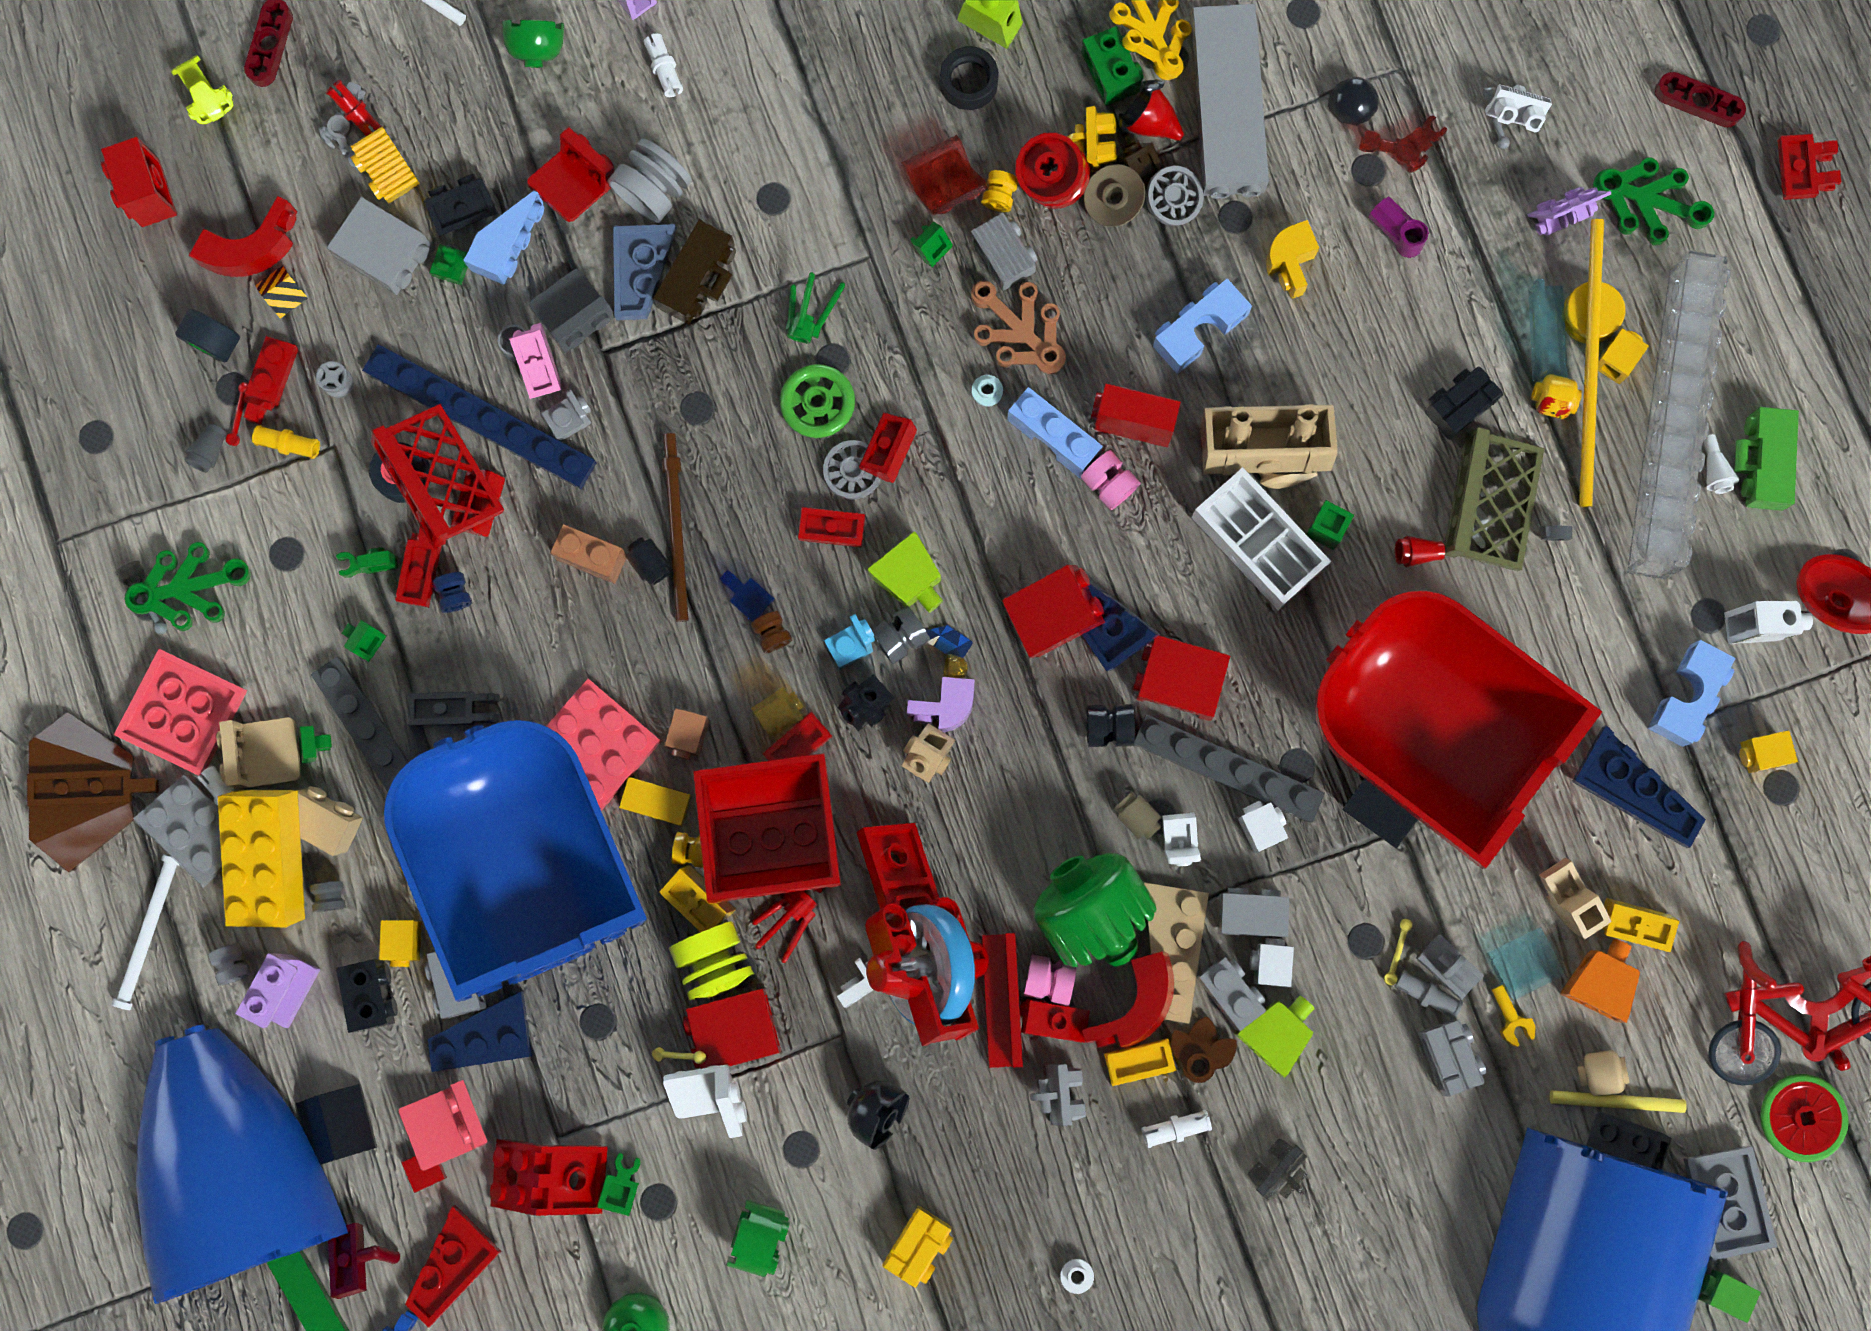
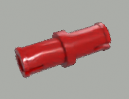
[325,79,384,136]

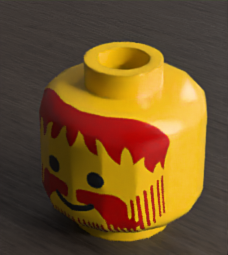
[1531,374,1582,419]

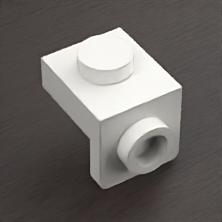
[1162,812,1201,866]

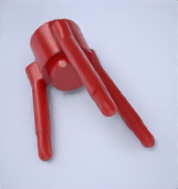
[752,891,818,963]

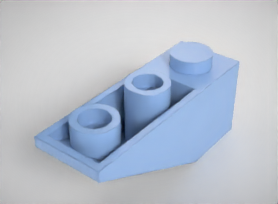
[464,191,544,285]

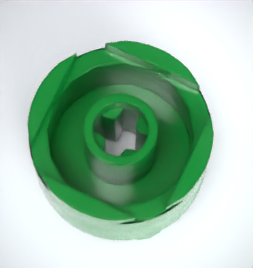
[726,1199,790,1278]

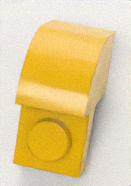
[1266,220,1319,299]

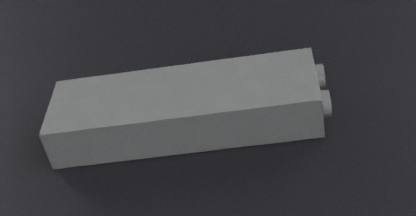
[1190,4,1269,199]

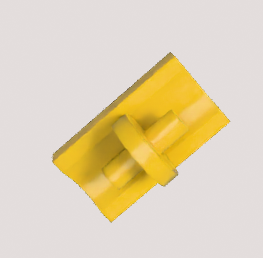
[1067,106,1117,172]

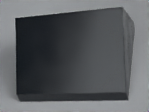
[296,1084,377,1165]

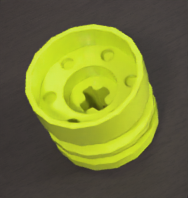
[669,921,754,1000]

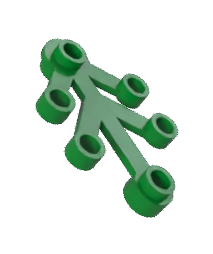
[1593,157,1715,246]
[124,542,251,631]

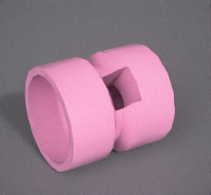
[1080,450,1141,511]
[1023,954,1077,1006]

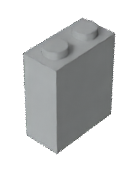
[327,197,431,296]

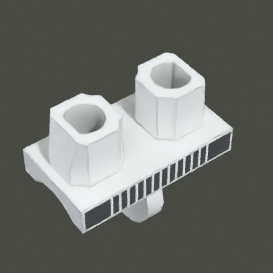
[1485,84,1552,132]

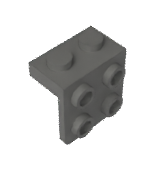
[530,269,614,353]

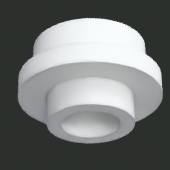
[1060,1259,1094,1294]

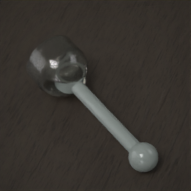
[115,561,167,634]

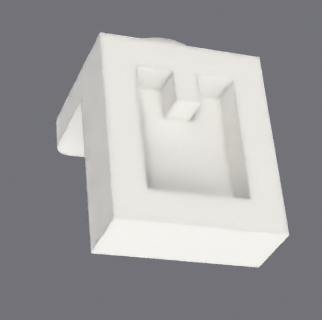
[837,958,873,1008]

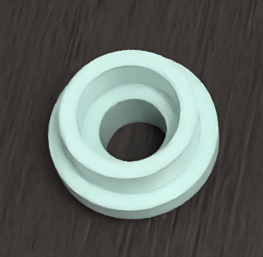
[972,375,1003,407]

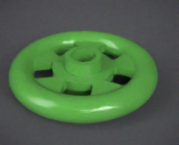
[780,364,855,438]

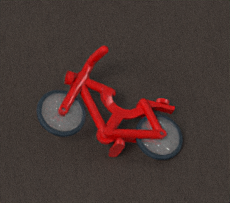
[1708,941,1871,1085]

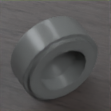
[1539,525,1573,541]

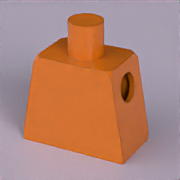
[1560,938,1640,1023]

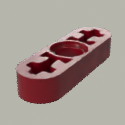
[244,0,293,87]
[1655,72,1746,128]

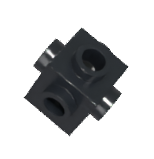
[837,674,895,732]

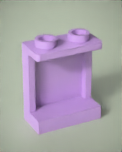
[235,953,320,1028]

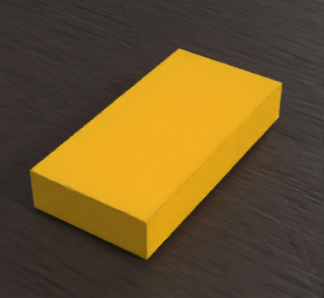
[619,777,691,826]
[1104,1038,1176,1086]

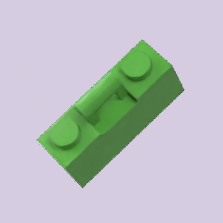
[1734,407,1799,511]

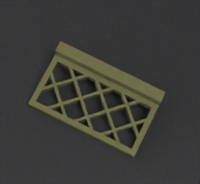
[1444,427,1545,571]

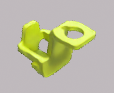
[171,55,233,124]

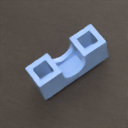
[1153,279,1252,374]
[1007,387,1103,479]
[1648,640,1736,747]

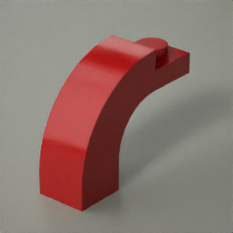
[188,196,297,277]
[1082,951,1174,1048]

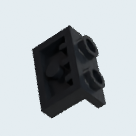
[424,173,498,236]

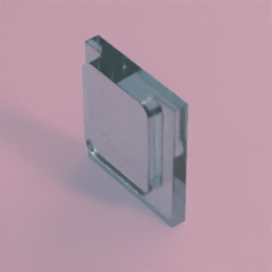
[1487,927,1566,1001]

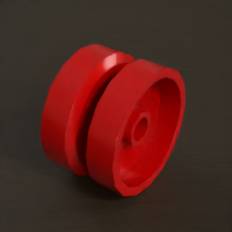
[1015,133,1090,209]

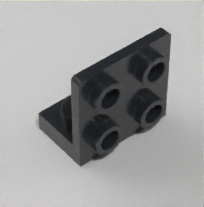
[1586,1112,1672,1170]

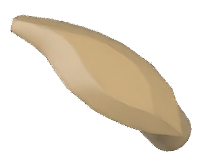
[1258,472,1317,489]

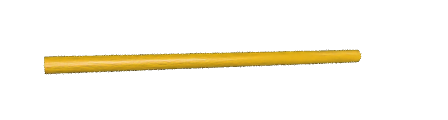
[1579,219,1604,507]

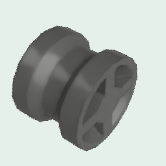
[310,881,346,912]

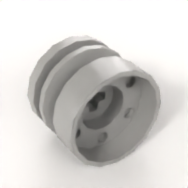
[607,138,692,223]

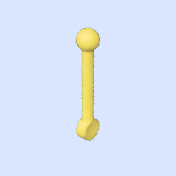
[1383,918,1413,985]
[652,1047,706,1064]

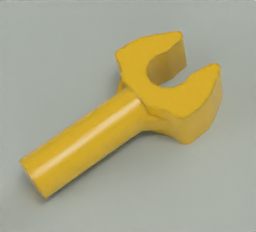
[1491,984,1536,1047]

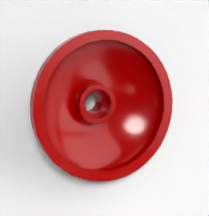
[1796,554,1871,634]

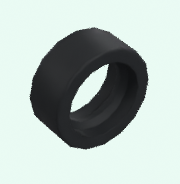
[940,46,999,111]

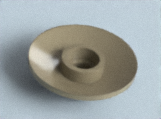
[1084,164,1145,227]

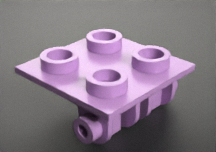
[1527,187,1611,236]

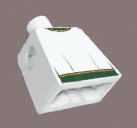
[1724,601,1813,644]

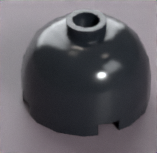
[847,1080,910,1150]

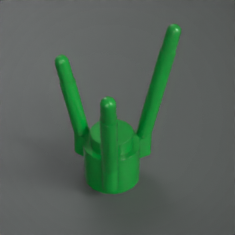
[785,272,845,344]

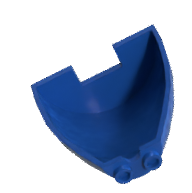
[136,1024,348,1304]

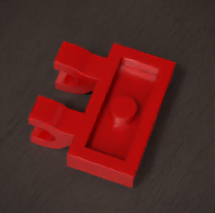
[1777,134,1841,200]

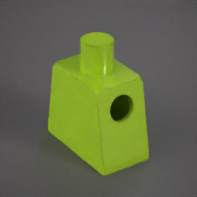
[957,0,1023,49]
[867,531,943,613]
[1234,995,1315,1078]

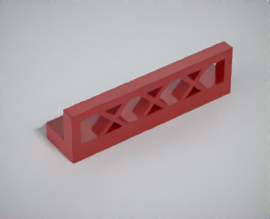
[982,933,1023,1068]

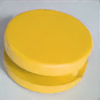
[1561,282,1625,344]

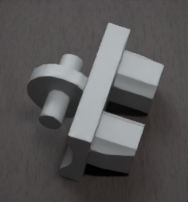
[1416,934,1484,1000]
[1030,1064,1086,1126]

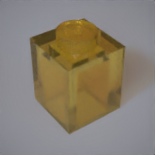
[751,687,804,738]

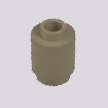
[1114,791,1162,840]

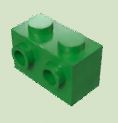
[1081,26,1144,106]

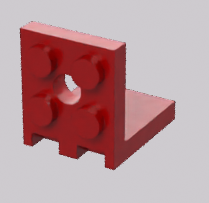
[490,1139,608,1216]

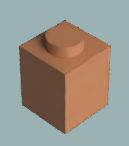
[665,708,710,760]

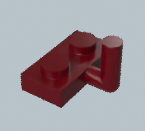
[328,1223,400,1299]

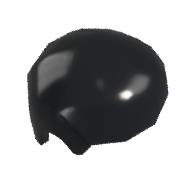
[1328,77,1379,126]

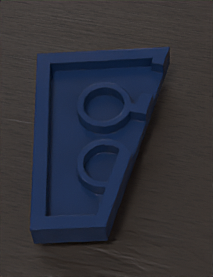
[428,991,532,1072]

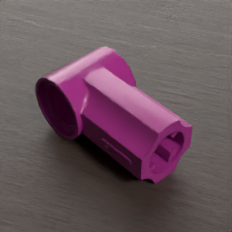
[1368,196,1429,258]

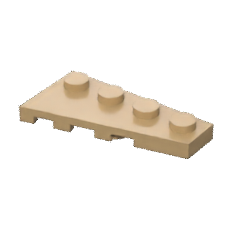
[1144,882,1209,1024]

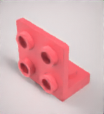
[398,1080,488,1171]

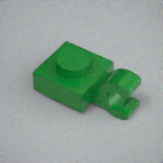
[336,547,398,578]

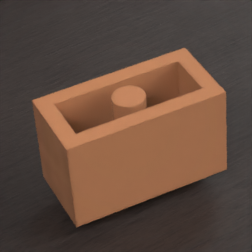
[550,524,627,584]

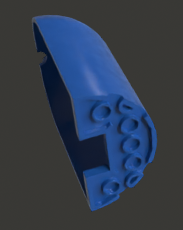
[384,720,647,1002]
[1477,1127,1728,1331]

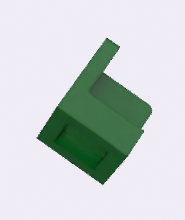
[1306,500,1354,550]

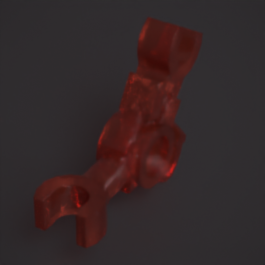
[1359,115,1447,173]

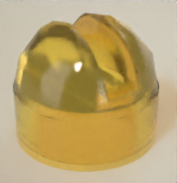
[943,654,968,678]

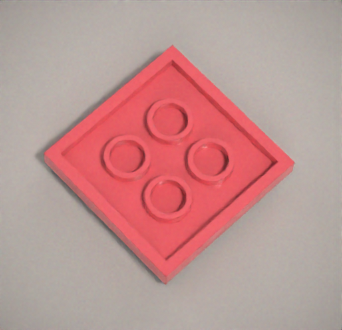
[114,649,248,776]
[546,679,662,811]

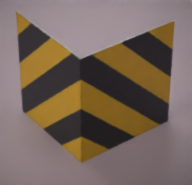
[255,265,308,318]

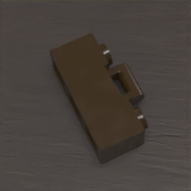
[653,219,736,324]

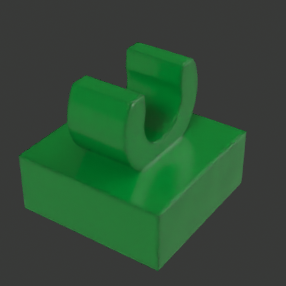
[910,221,953,268]
[429,244,468,285]
[341,620,387,662]
[298,726,332,764]

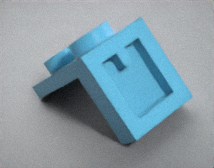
[824,614,875,670]

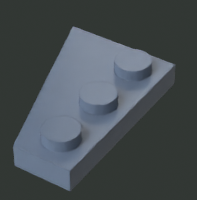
[613,224,677,320]

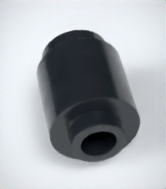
[626,537,671,586]

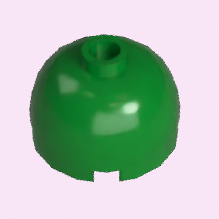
[502,20,564,68]
[602,1292,670,1331]

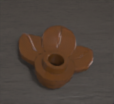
[1170,1017,1237,1083]

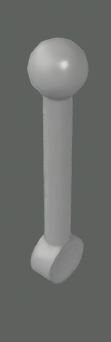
[1483,87,1510,149]

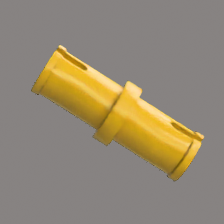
[252,425,320,459]

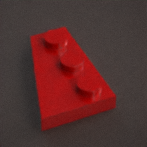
[405,1205,502,1328]

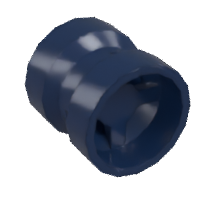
[432,572,472,613]

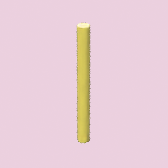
[1550,1090,1686,1113]

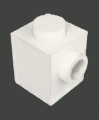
[1238,801,1288,853]
[1249,938,1294,987]

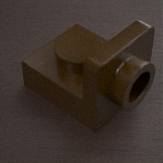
[1117,140,1167,190]

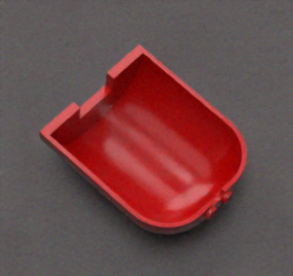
[1315,591,1603,869]

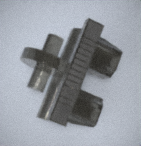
[1247,1138,1308,1202]

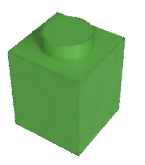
[1699,1269,1761,1323]

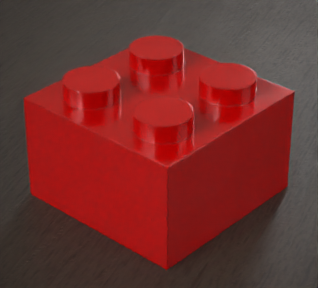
[101,137,177,227]

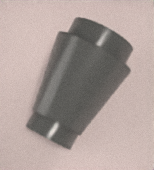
[184,424,227,473]

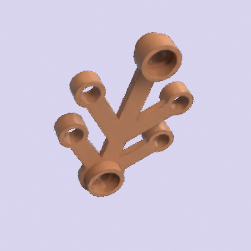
[971,281,1066,374]

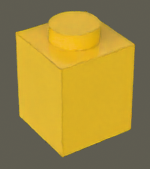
[1598,328,1649,384]
[1739,730,1798,773]
[379,920,421,967]

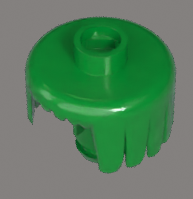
[1033,853,1157,967]

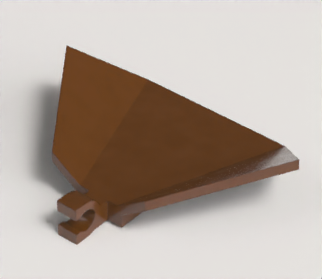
[27,712,159,872]

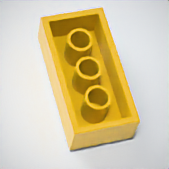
[217,790,305,928]

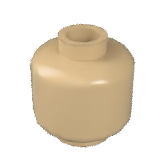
[1577,1050,1630,1096]

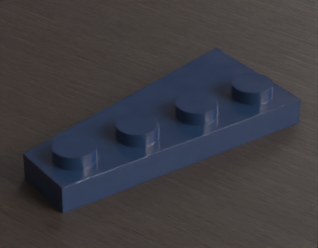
[1572,725,1706,848]

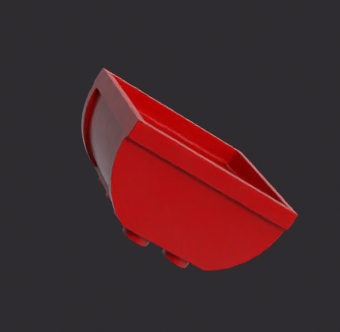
[693,753,841,904]

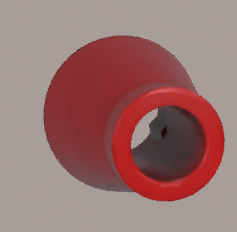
[1394,536,1445,568]

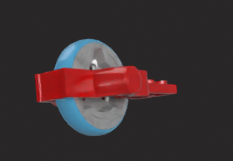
[856,823,988,1046]

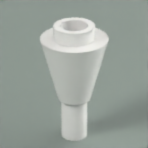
[1703,434,1739,494]

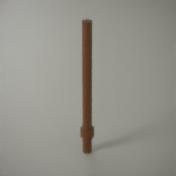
[662,433,689,622]

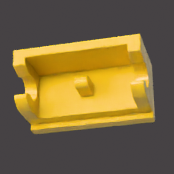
[659,865,736,932]
[1602,898,1680,952]

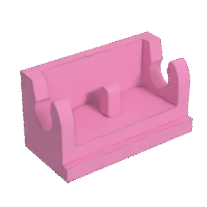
[509,323,561,399]

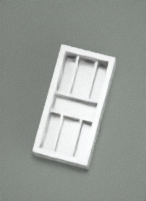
[1191,467,1331,611]

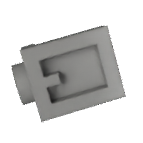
[541,390,591,442]

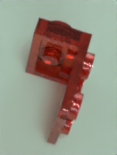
[901,135,988,215]

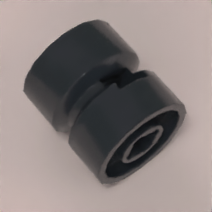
[1086,704,1135,747]

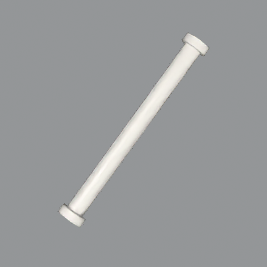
[111,854,180,1010]

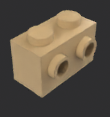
[298,786,363,856]

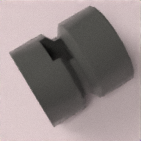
[871,605,930,664]

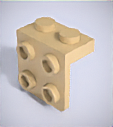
[216,717,302,790]

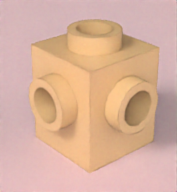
[902,723,956,783]

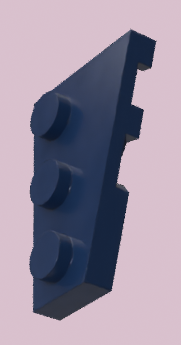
[1082,579,1161,672]

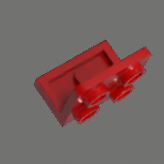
[527,127,614,222]

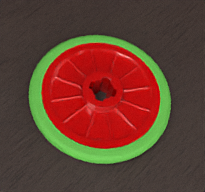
[1760,1074,1848,1162]

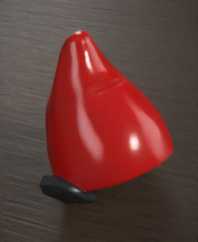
[1119,79,1184,141]

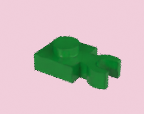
[596,1153,640,1216]

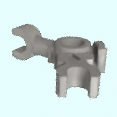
[319,82,366,172]

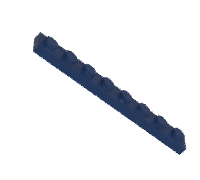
[362,344,597,490]

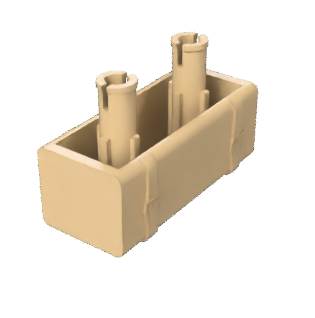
[1200,404,1337,475]

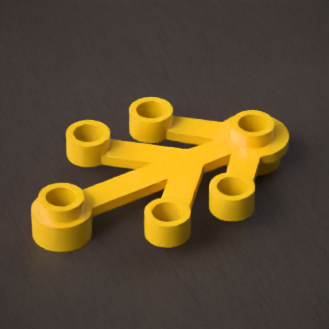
[1109,0,1192,80]

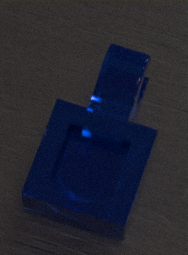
[719,570,775,622]

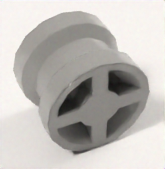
[316,361,354,398]

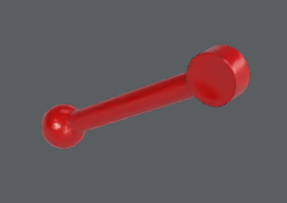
[226,382,248,446]

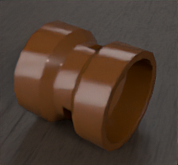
[750,611,792,654]

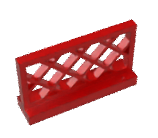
[371,404,504,549]

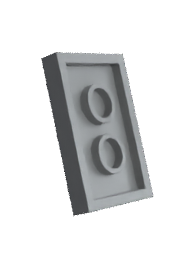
[133,775,222,888]
[1683,1145,1778,1261]

